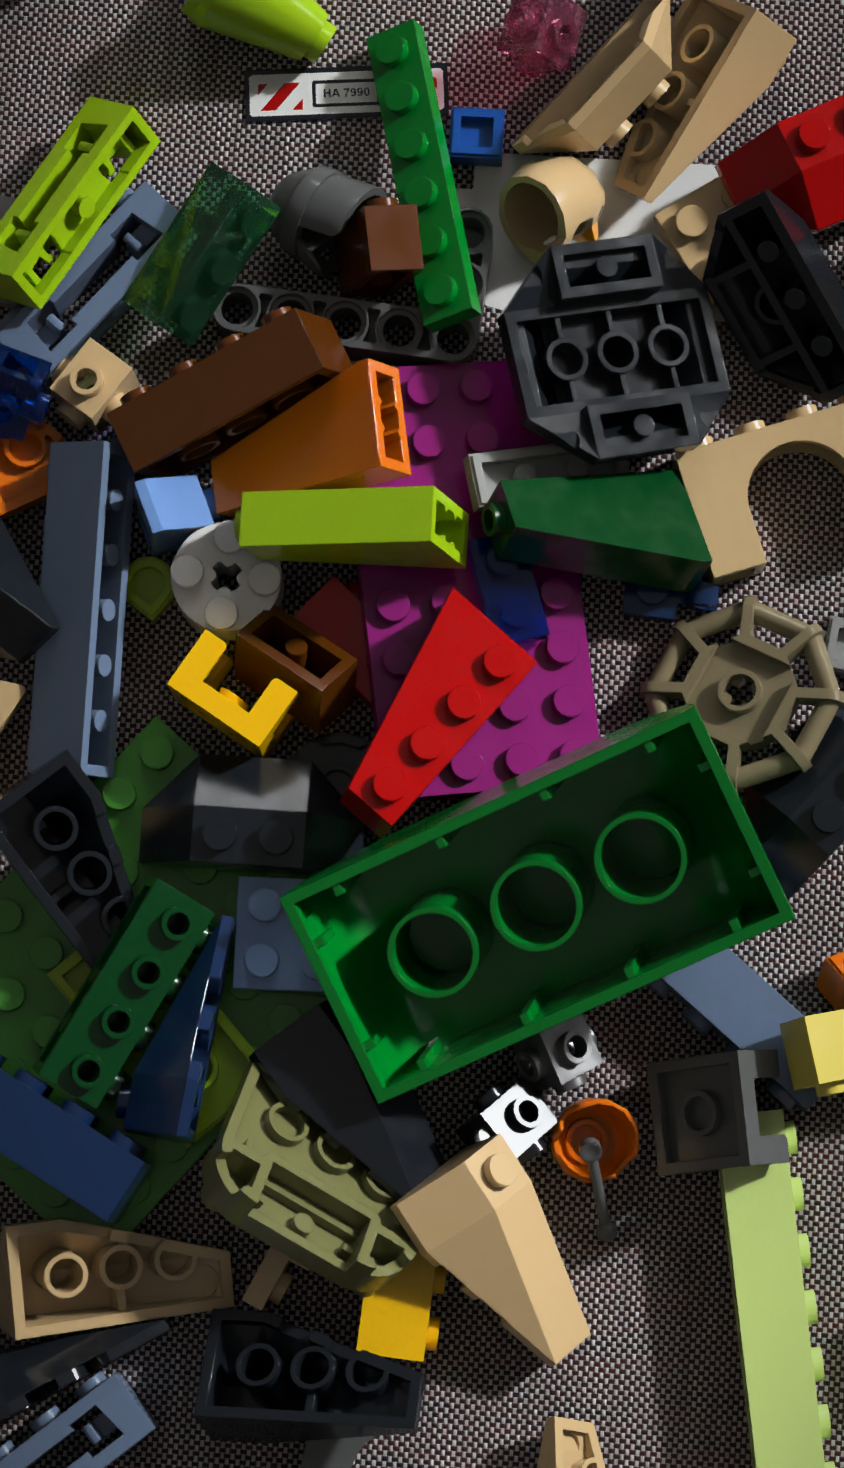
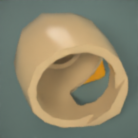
[499,155,605,263]

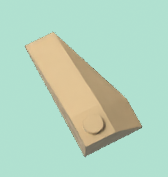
[390,1133,591,1367]
[0,1218,235,1340]

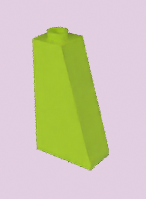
[234,486,469,569]

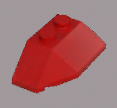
[715,95,844,234]

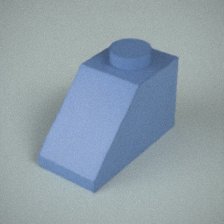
[134,475,221,557]

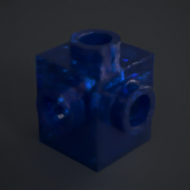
[0,344,53,442]

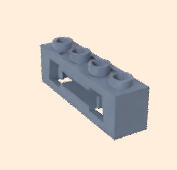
[0,181,196,393]
[0,1370,160,1468]

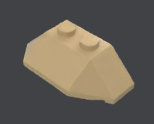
[511,0,672,154]

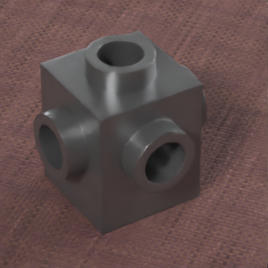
[512,1014,603,1094]

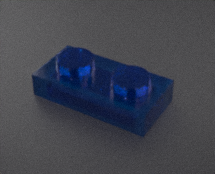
[467,536,550,645]

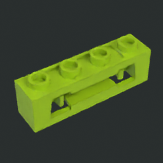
[0,96,161,310]

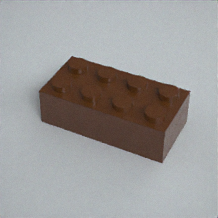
[107,306,352,478]

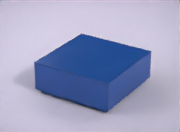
[448,107,505,167]

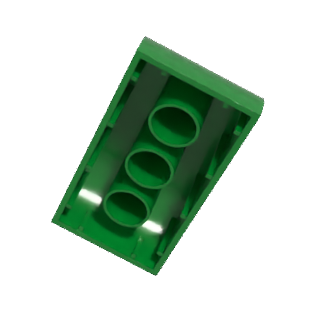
[279,704,795,1104]

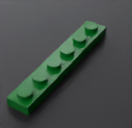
[366,19,482,333]

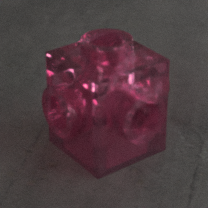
[496,0,589,77]

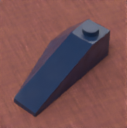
[116,915,236,1145]

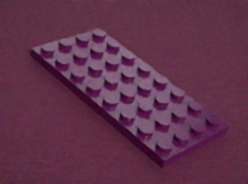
[356,360,600,801]

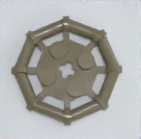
[639,596,844,796]

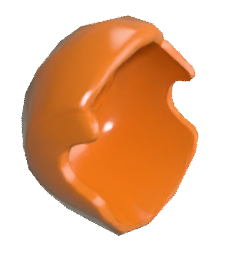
[549,1097,639,1183]

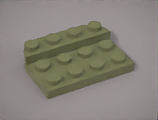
[200,1061,418,1297]

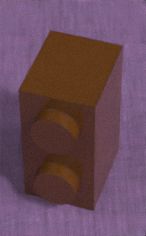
[333,197,424,298]
[234,604,357,734]

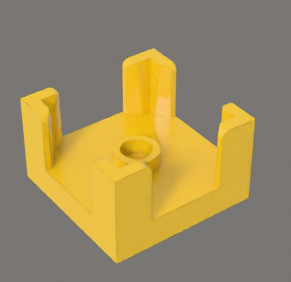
[167,629,299,758]

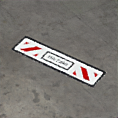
[244,63,449,122]

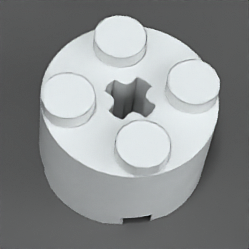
[170,520,284,641]

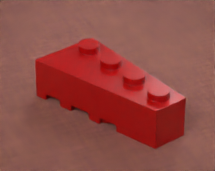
[339,587,538,839]

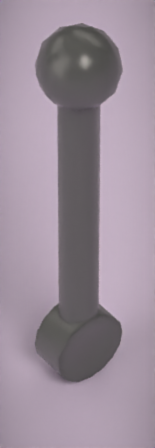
[579,1137,618,1242]

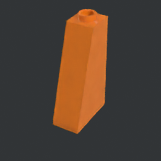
[211,358,411,518]

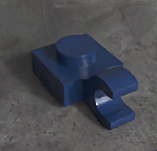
[621,582,720,623]

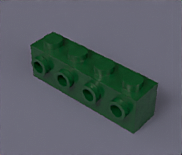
[32,874,215,1109]

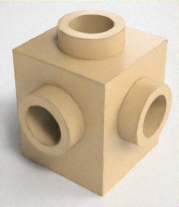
[49,337,140,435]

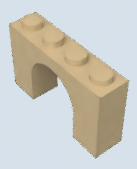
[672,396,844,585]

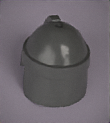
[265,165,387,279]

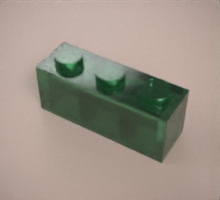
[121,162,282,346]

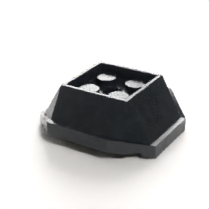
[497,233,731,465]

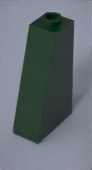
[481,470,713,592]

